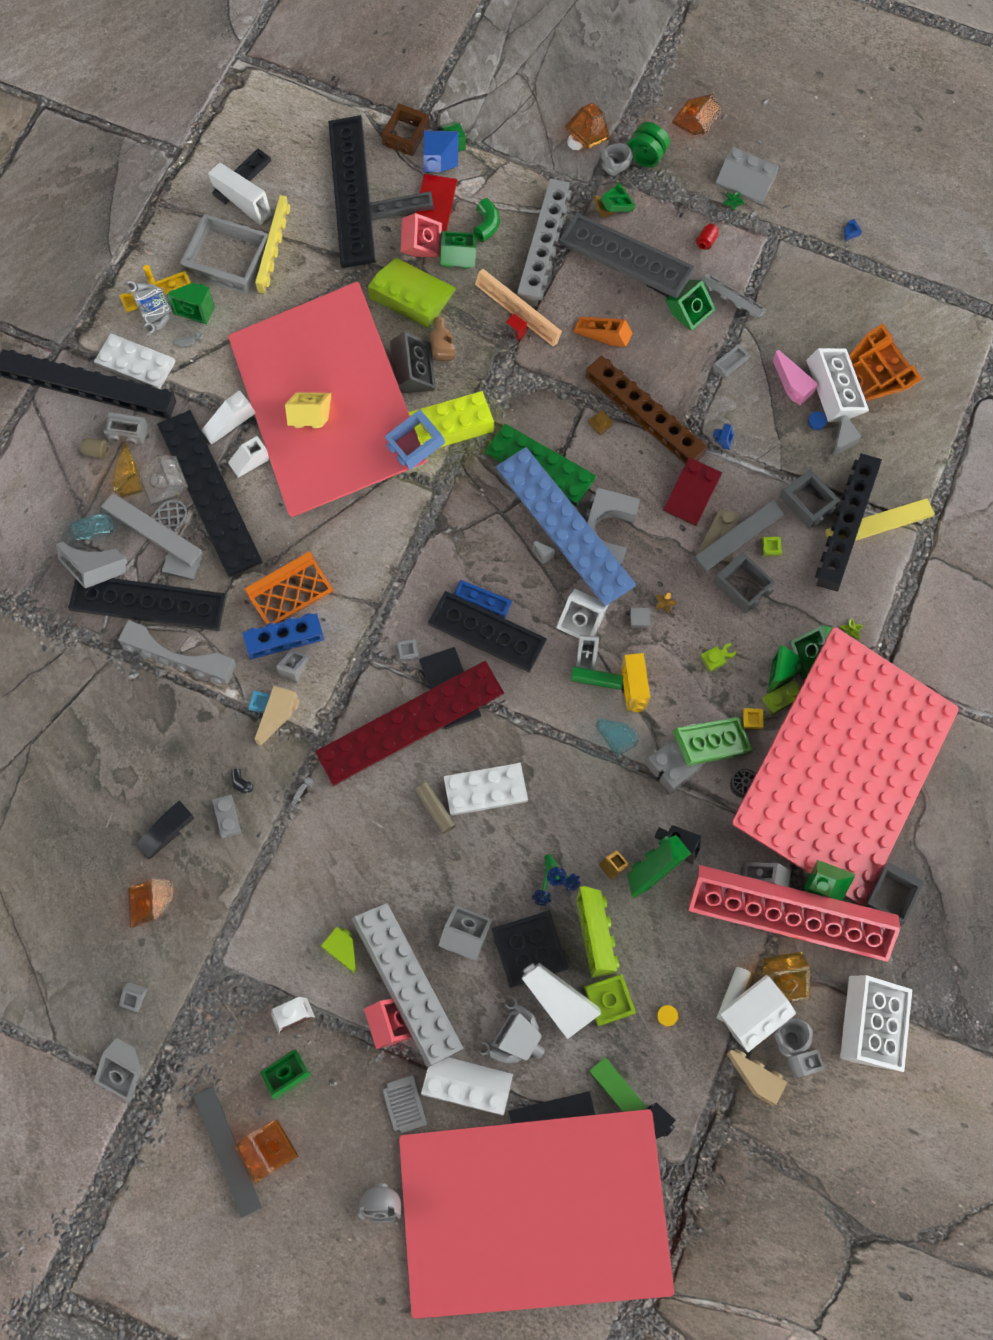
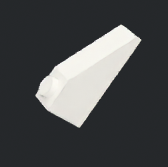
[201,391,255,445]

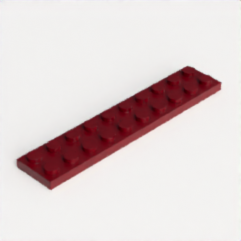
[315,660,504,787]

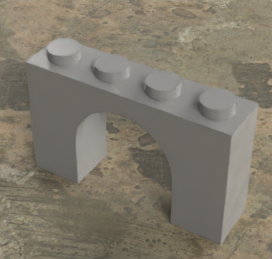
[585,488,640,566]

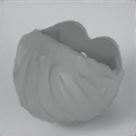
[601,143,633,176]
[774,1018,813,1057]

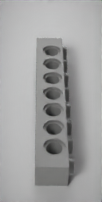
[517,178,572,307]

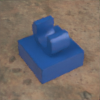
[713,424,734,450]

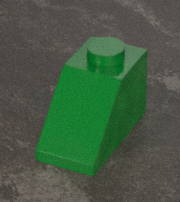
[439,121,466,152]

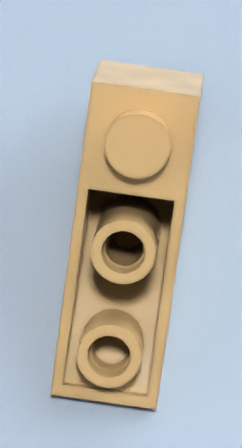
[727,1049,787,1106]

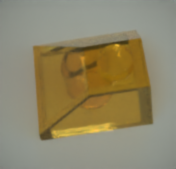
[112,443,143,498]

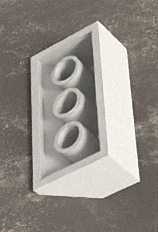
[806,348,869,422]
[421,1057,513,1116]

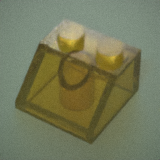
[762,952,810,1003]

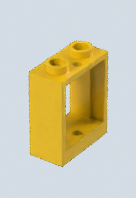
[621,653,650,712]

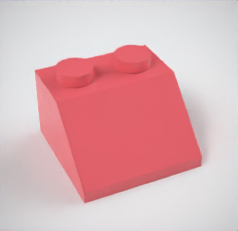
[401,213,442,257]
[364,999,412,1049]

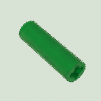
[571,666,623,690]

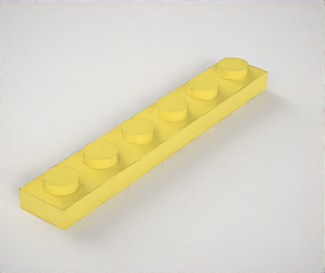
[255,195,290,294]

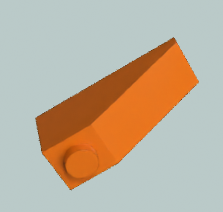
[573,317,633,347]

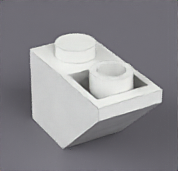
[228,436,269,478]

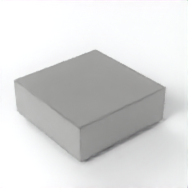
[630,608,650,628]
[397,639,419,662]

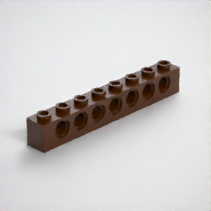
[585,355,707,464]

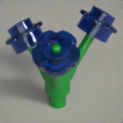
[532,854,581,906]

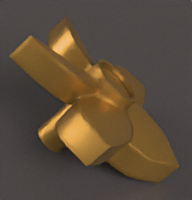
[656,591,678,614]

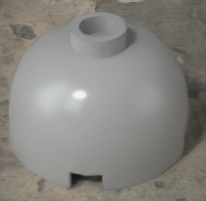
[358,1183,401,1223]

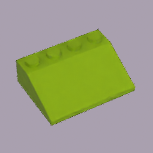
[368,258,456,329]
[576,886,619,978]

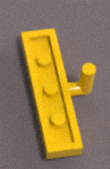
[119,265,191,313]

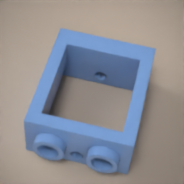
[385,409,445,470]

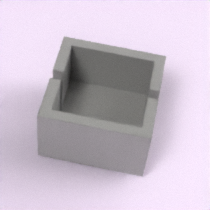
[645,738,703,794]

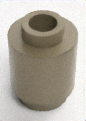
[80,438,110,458]

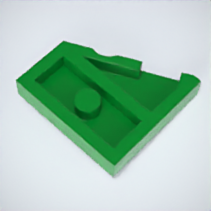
[600,183,636,212]

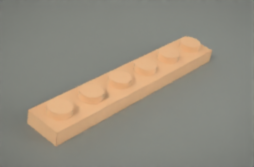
[475,269,562,346]

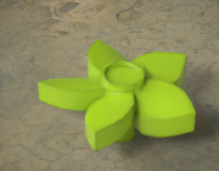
[840,618,863,639]

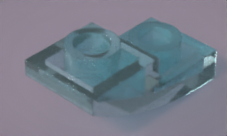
[70,513,114,540]

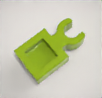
[700,643,736,672]

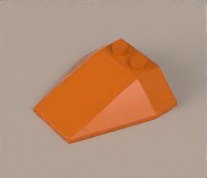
[849,323,923,401]

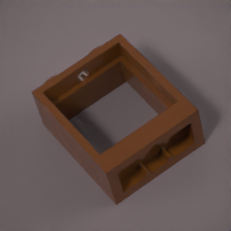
[382,103,430,156]

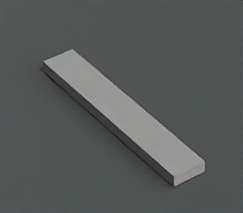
[101,493,202,566]

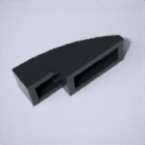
[136,800,195,859]

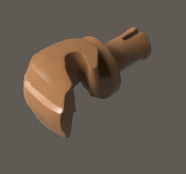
[430,316,455,361]

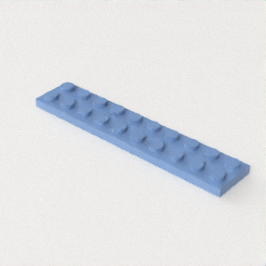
[496,447,636,607]

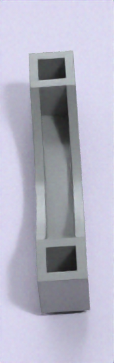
[118,620,236,685]

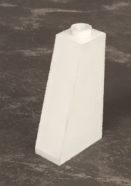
[208,163,272,226]
[522,963,601,1039]

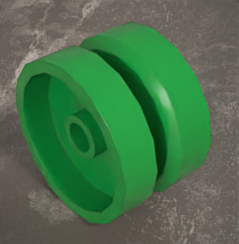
[627,122,670,168]

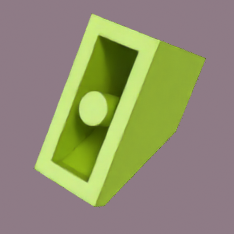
[321,927,357,974]

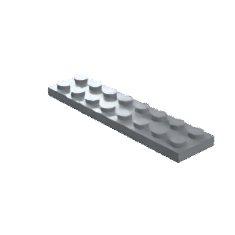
[351,903,464,1067]

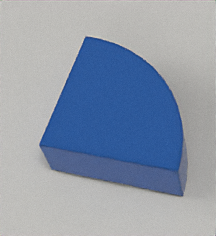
[844,219,862,241]

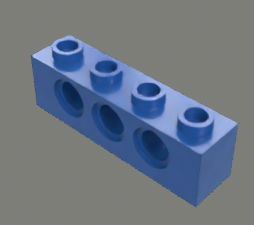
[243,613,324,660]

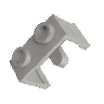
[104,412,148,446]

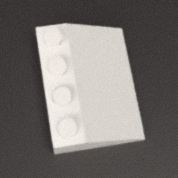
[840,975,912,1072]

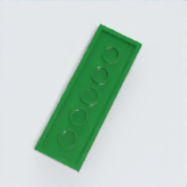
[485,424,597,506]

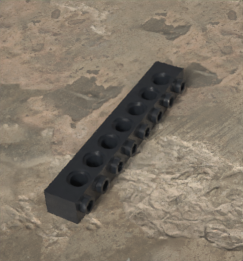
[815,453,882,592]

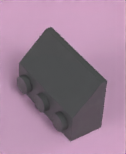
[390,331,436,393]

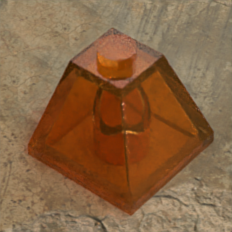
[564,102,610,149]
[129,879,174,928]

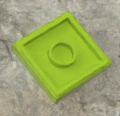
[583,974,636,1027]

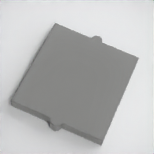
[162,551,203,580]

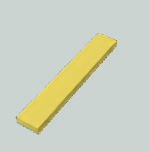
[825,498,935,541]

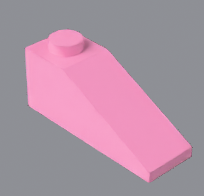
[773,350,818,405]

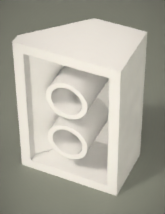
[718,975,796,1052]

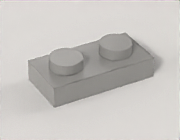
[212,794,242,839]

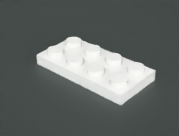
[94,333,176,389]
[444,763,528,816]

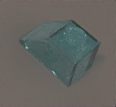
[596,718,638,757]

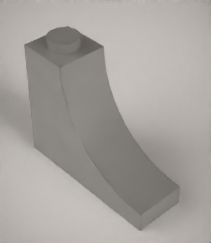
[56,542,127,588]

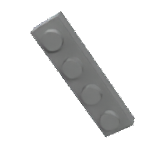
[702,274,767,318]

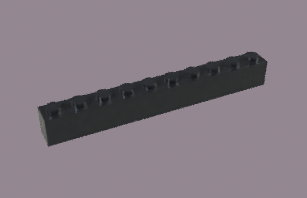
[0,349,177,419]

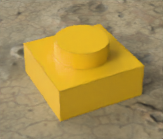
[743,708,764,730]

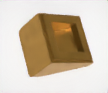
[593,196,615,218]
[599,850,630,880]

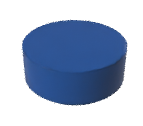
[808,411,827,430]

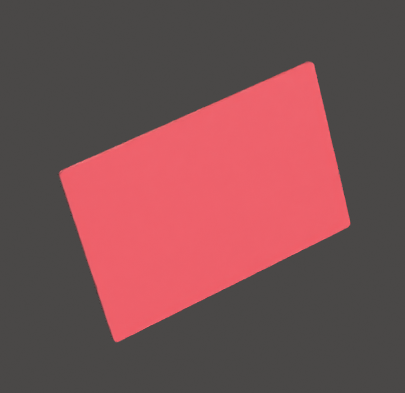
[228,282,426,517]
[732,627,959,906]
[399,1109,674,1319]

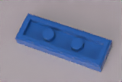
[453,580,512,618]

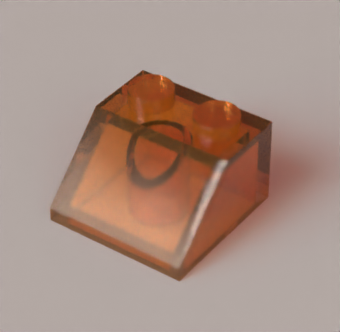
[672,94,722,135]
[234,1120,299,1184]

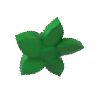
[724,192,744,211]

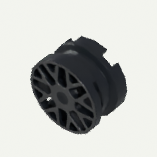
[730,768,756,799]

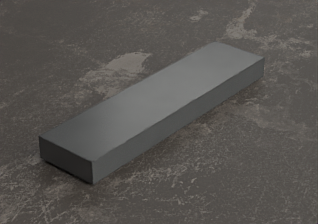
[370,191,434,220]

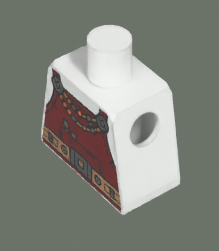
[271,997,315,1034]

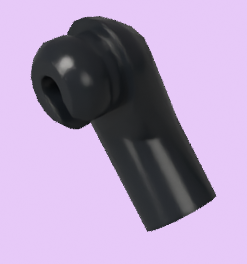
[231,768,253,794]

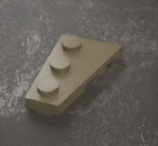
[697,510,738,565]

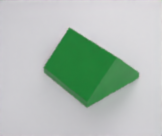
[260,1049,313,1100]

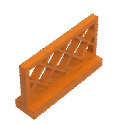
[244,551,334,625]

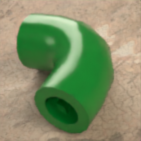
[474,198,500,243]

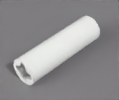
[717,967,751,1022]

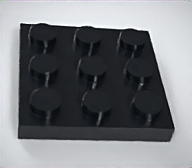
[491,911,569,988]

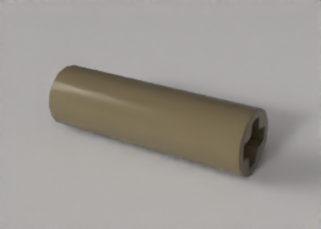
[415,782,456,834]

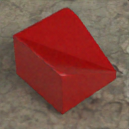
[506,314,527,341]

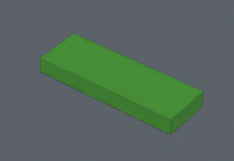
[589,1057,646,1112]

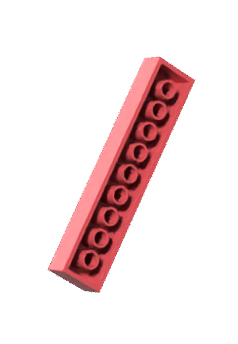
[688,865,901,962]

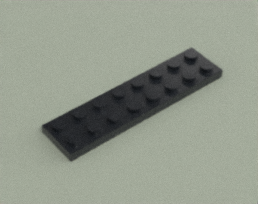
[68,578,227,631]

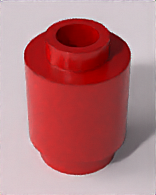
[696,223,719,250]

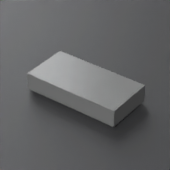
[712,344,751,379]

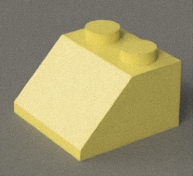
[285,392,331,428]

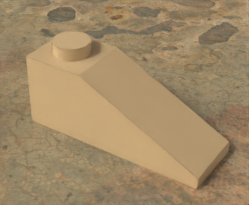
[255,686,299,746]

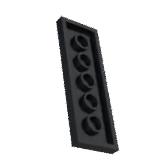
[428,591,547,673]

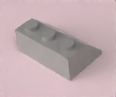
[716,147,779,204]

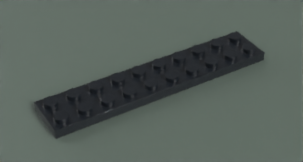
[328,115,376,268]
[157,410,263,578]

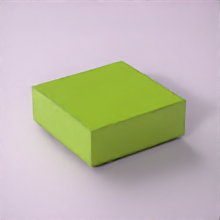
[761,537,782,556]

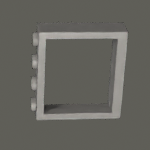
[180,214,269,294]

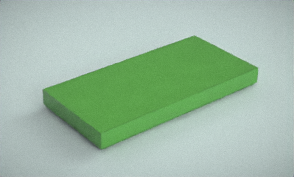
[673,717,753,766]

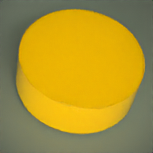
[657,1005,678,1027]

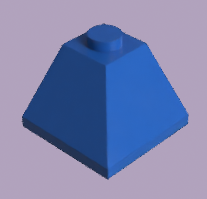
[423,130,458,172]

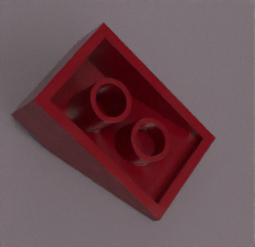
[663,457,723,526]

